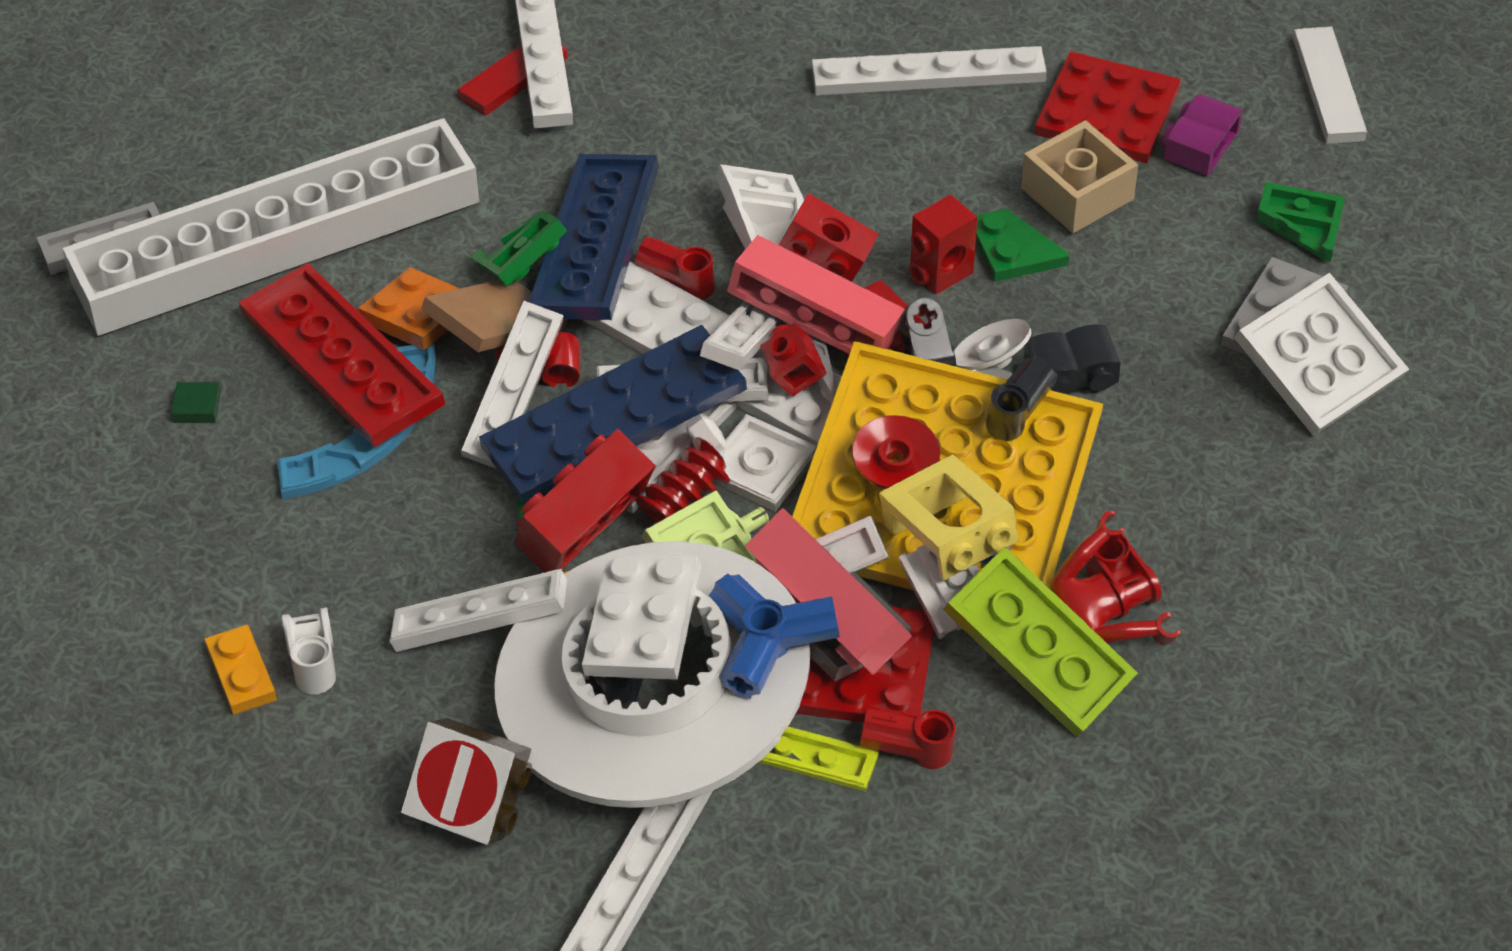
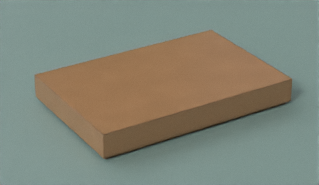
[421,280,568,352]

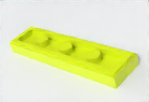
[758,726,879,792]

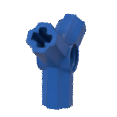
[708,573,840,699]

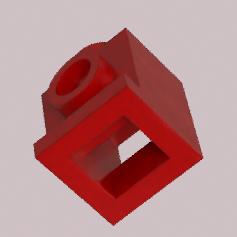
[760,322,827,397]

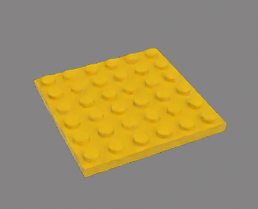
[792,341,1103,590]

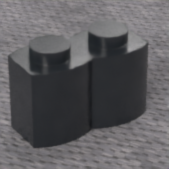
[1024,324,1121,395]

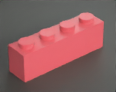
[727,235,905,354]
[745,508,912,675]

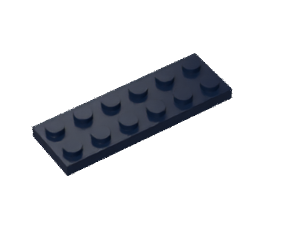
[529,154,659,321]
[479,324,747,504]

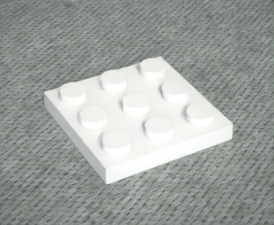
[1234,273,1409,436]

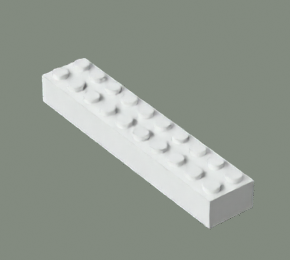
[62,118,479,336]

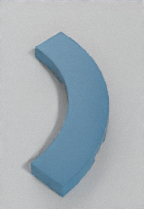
[277,343,436,500]

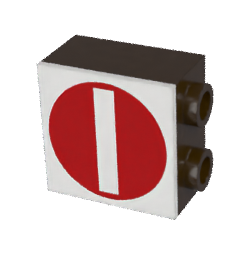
[401,718,532,845]

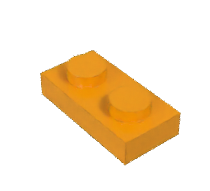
[204,624,277,715]

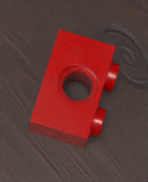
[778,193,879,282]
[909,194,978,295]

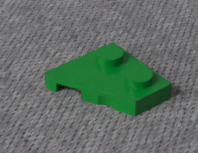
[1257,182,1345,262]
[976,209,1070,282]
[469,210,567,287]

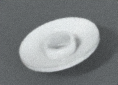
[954,319,1031,370]

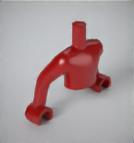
[1050,511,1181,645]

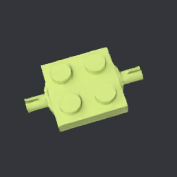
[641,491,769,562]

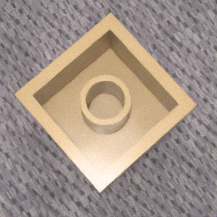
[1021,120,1138,233]

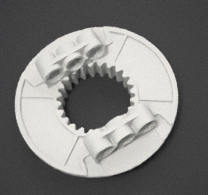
[495,541,810,808]

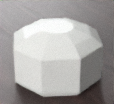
[686,414,725,453]

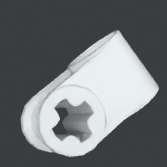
[282,607,336,694]

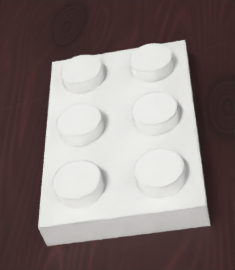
[582,553,701,680]

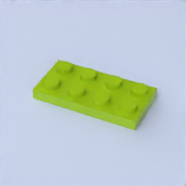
[943,547,1138,738]

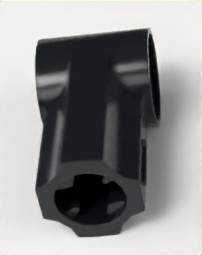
[986,355,1057,441]

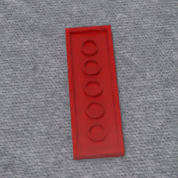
[238,263,446,448]

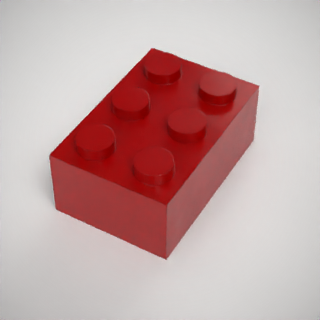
[514,429,656,573]

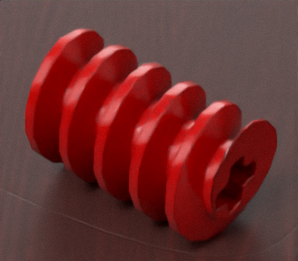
[635,437,730,524]

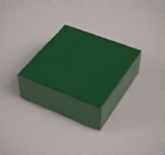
[171,382,221,423]

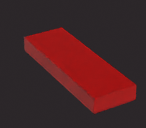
[457,45,568,116]

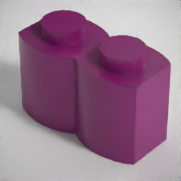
[1161,94,1243,176]

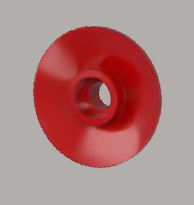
[852,415,941,489]

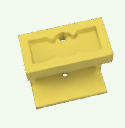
[879,454,1018,581]

